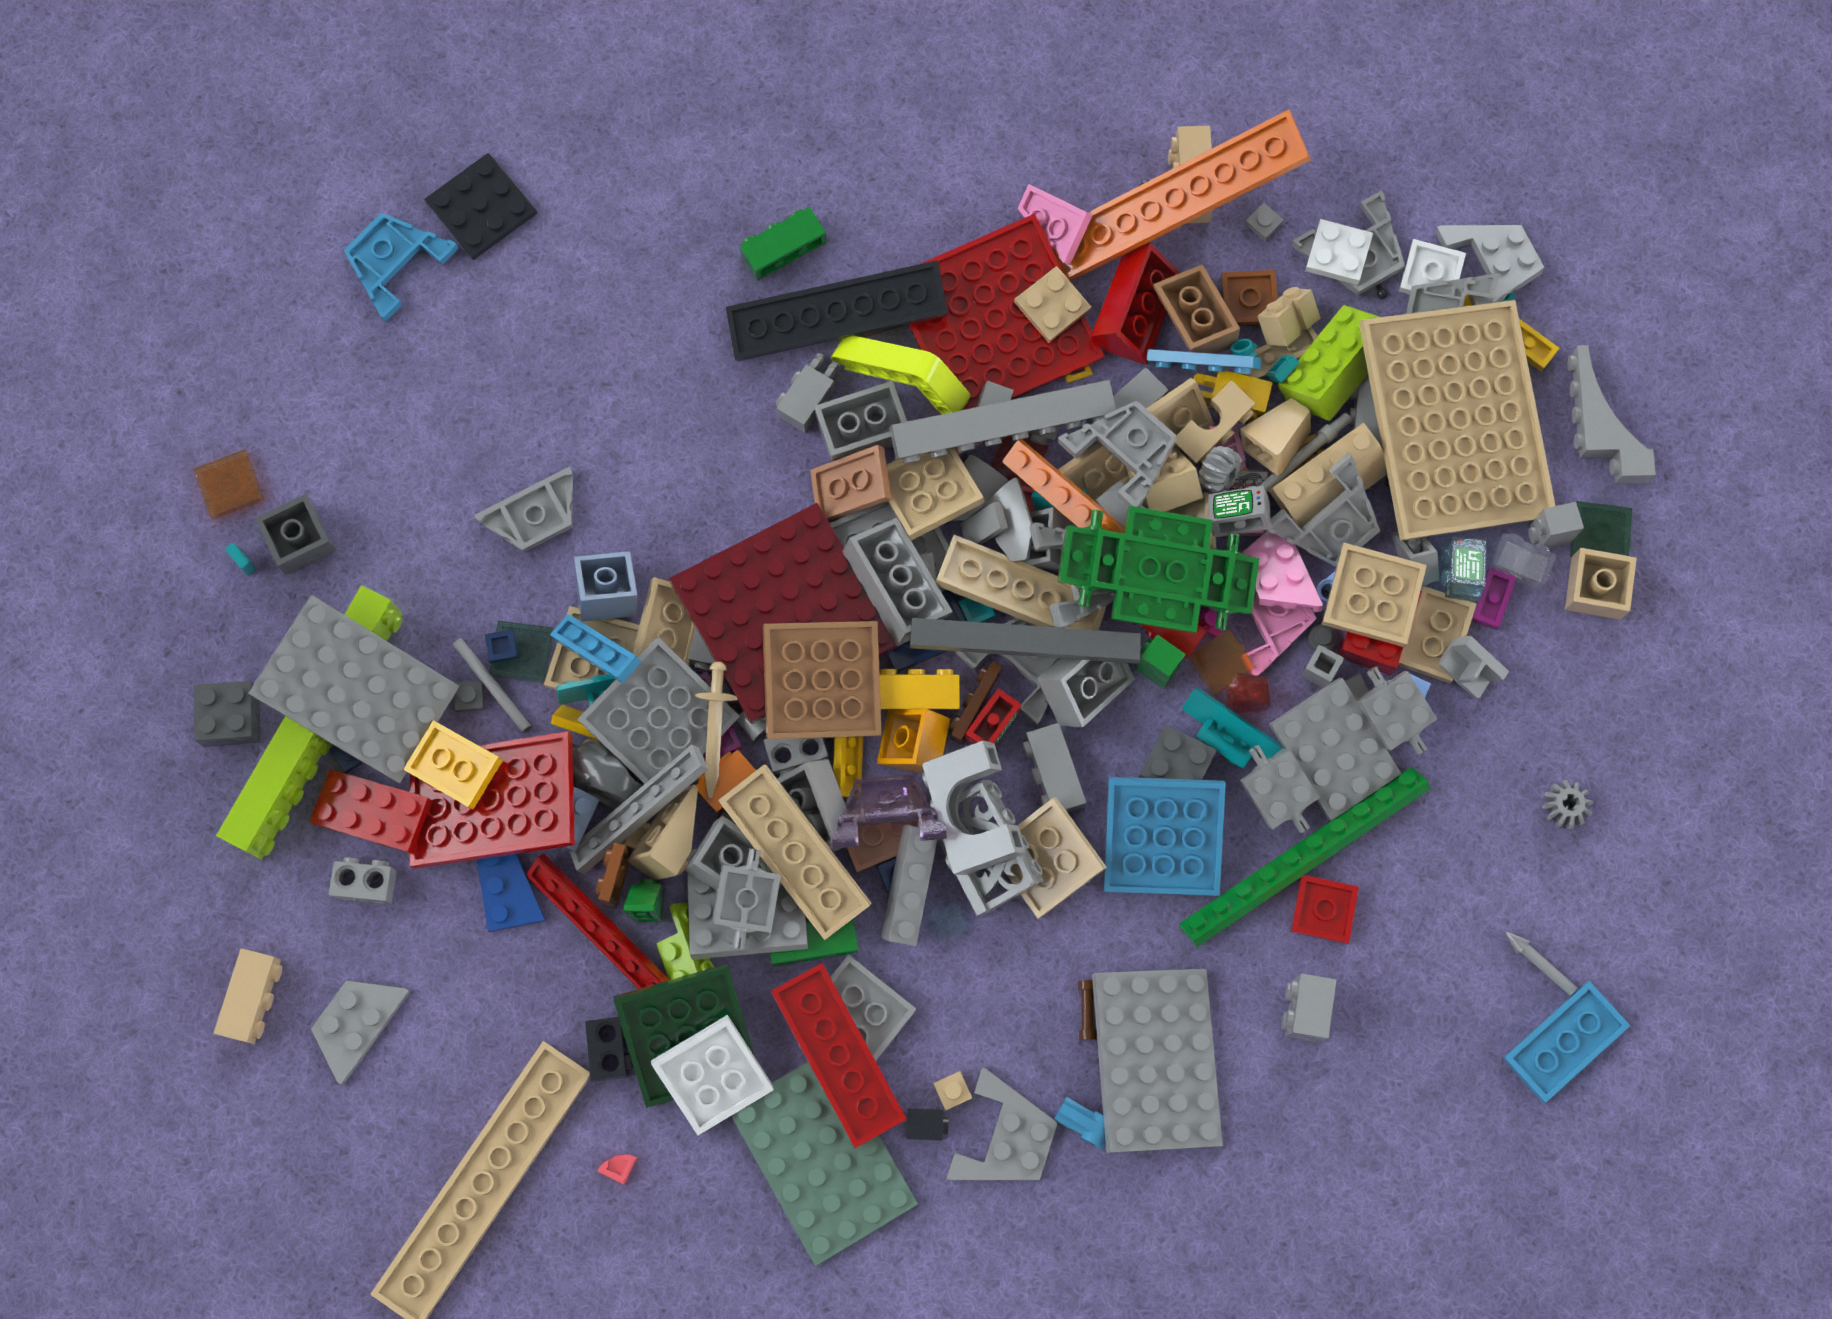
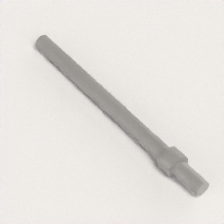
[1258,413,1352,493]

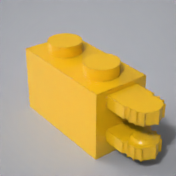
[1193,370,1273,422]

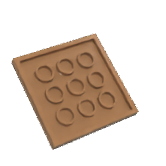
[763,621,882,739]

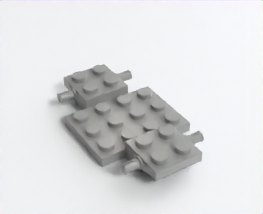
[1239,667,1437,833]

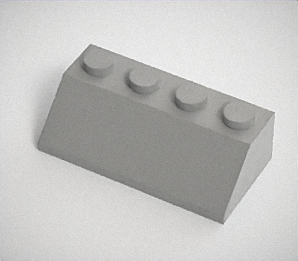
[842,517,953,646]

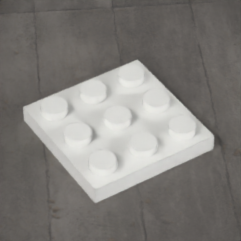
[651,1015,774,1135]

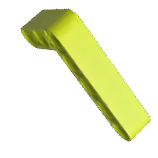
[831,336,971,414]

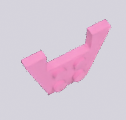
[1241,594,1317,680]

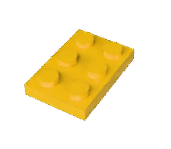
[403,720,503,810]

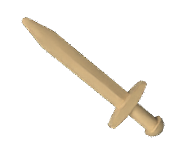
[695,662,738,798]

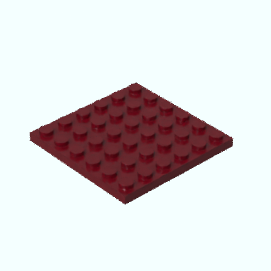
[669,503,899,724]

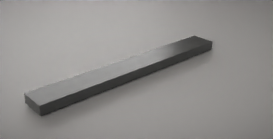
[910,618,1141,664]

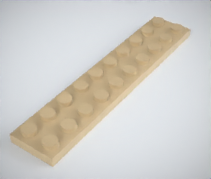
[370,1041,590,1319]

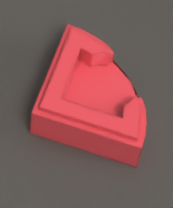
[598,1154,638,1185]

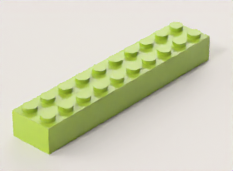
[216,585,403,860]

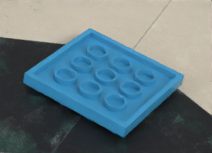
[1104,777,1226,896]

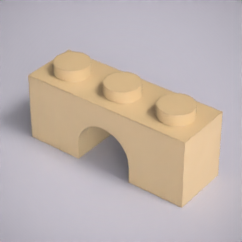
[1174,380,1255,466]

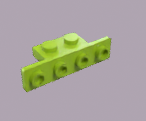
[656,902,714,980]

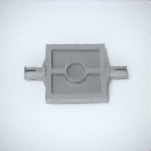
[712,848,781,950]

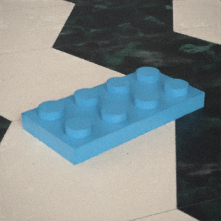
[1502,981,1630,1103]

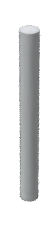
[452,638,531,732]

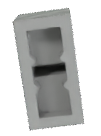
[764,738,828,777]
[328,857,397,905]

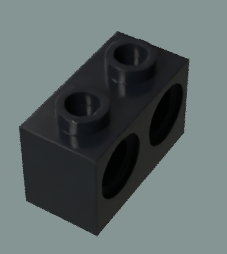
[585,1017,633,1082]

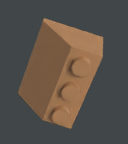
[1153,264,1240,354]

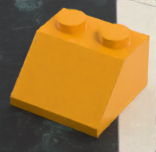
[876,709,950,773]

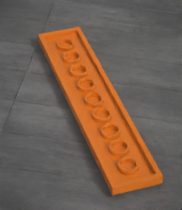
[1052,109,1311,282]

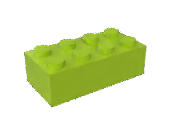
[1278,305,1379,421]

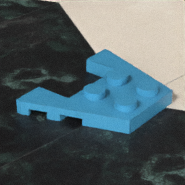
[344,213,459,322]

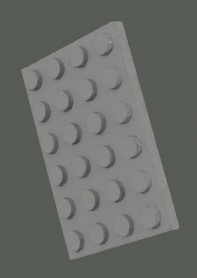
[248,595,459,783]
[1092,969,1223,1153]

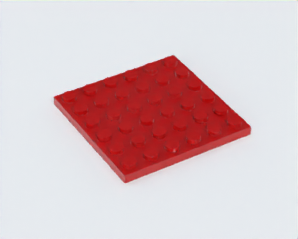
[908,213,1105,410]

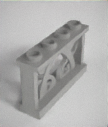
[925,780,1043,916]

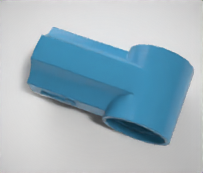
[1054,1097,1106,1151]

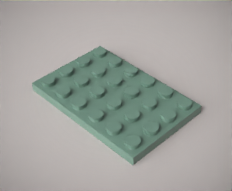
[731,1062,918,1266]

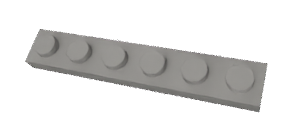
[569,745,708,874]

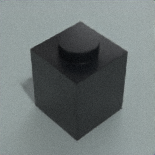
[907,1108,949,1141]

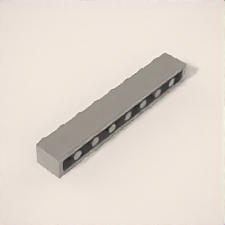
[889,380,1116,464]

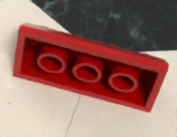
[1091,242,1180,364]

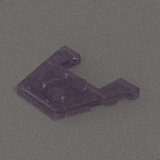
[832,775,947,849]

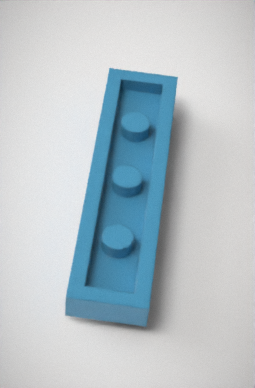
[1147,349,1262,374]
[550,614,641,684]

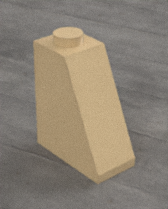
[1240,398,1311,476]

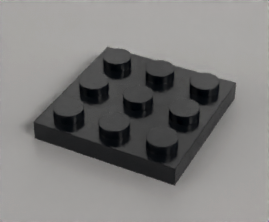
[424,153,537,260]

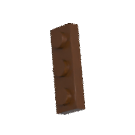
[949,662,1002,745]

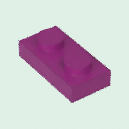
[1471,567,1517,630]

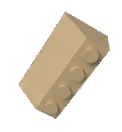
[1268,423,1387,528]

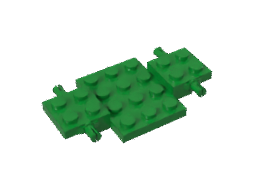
[1057,506,1260,633]

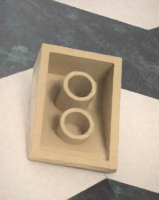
[627,784,698,880]

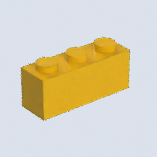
[879,669,960,710]

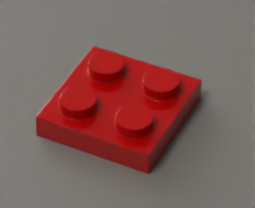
[1290,875,1359,944]

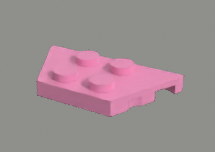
[1242,531,1323,612]

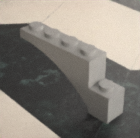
[1567,345,1656,484]

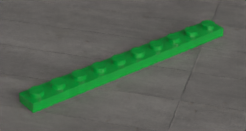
[1179,766,1431,947]

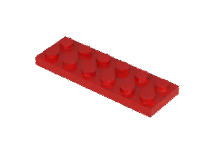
[771,963,907,1149]

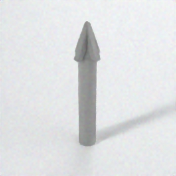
[1506,932,1577,996]

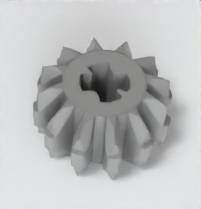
[1199,446,1242,493]
[1542,780,1593,830]

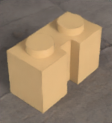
[1257,287,1320,346]

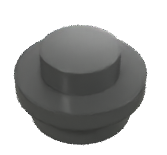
[1308,624,1337,650]

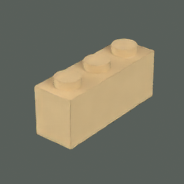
[213,948,282,1044]

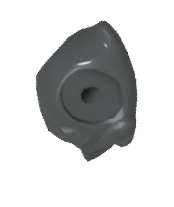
[573,738,644,811]

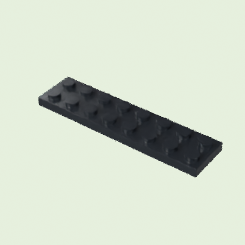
[726,260,949,361]

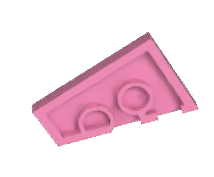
[1018,184,1093,265]

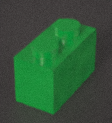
[1136,635,1185,689]

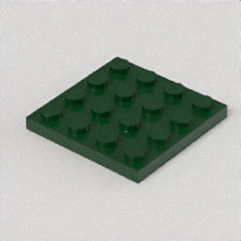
[613,964,755,1108]

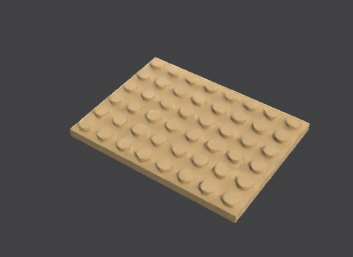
[1359,300,1555,541]

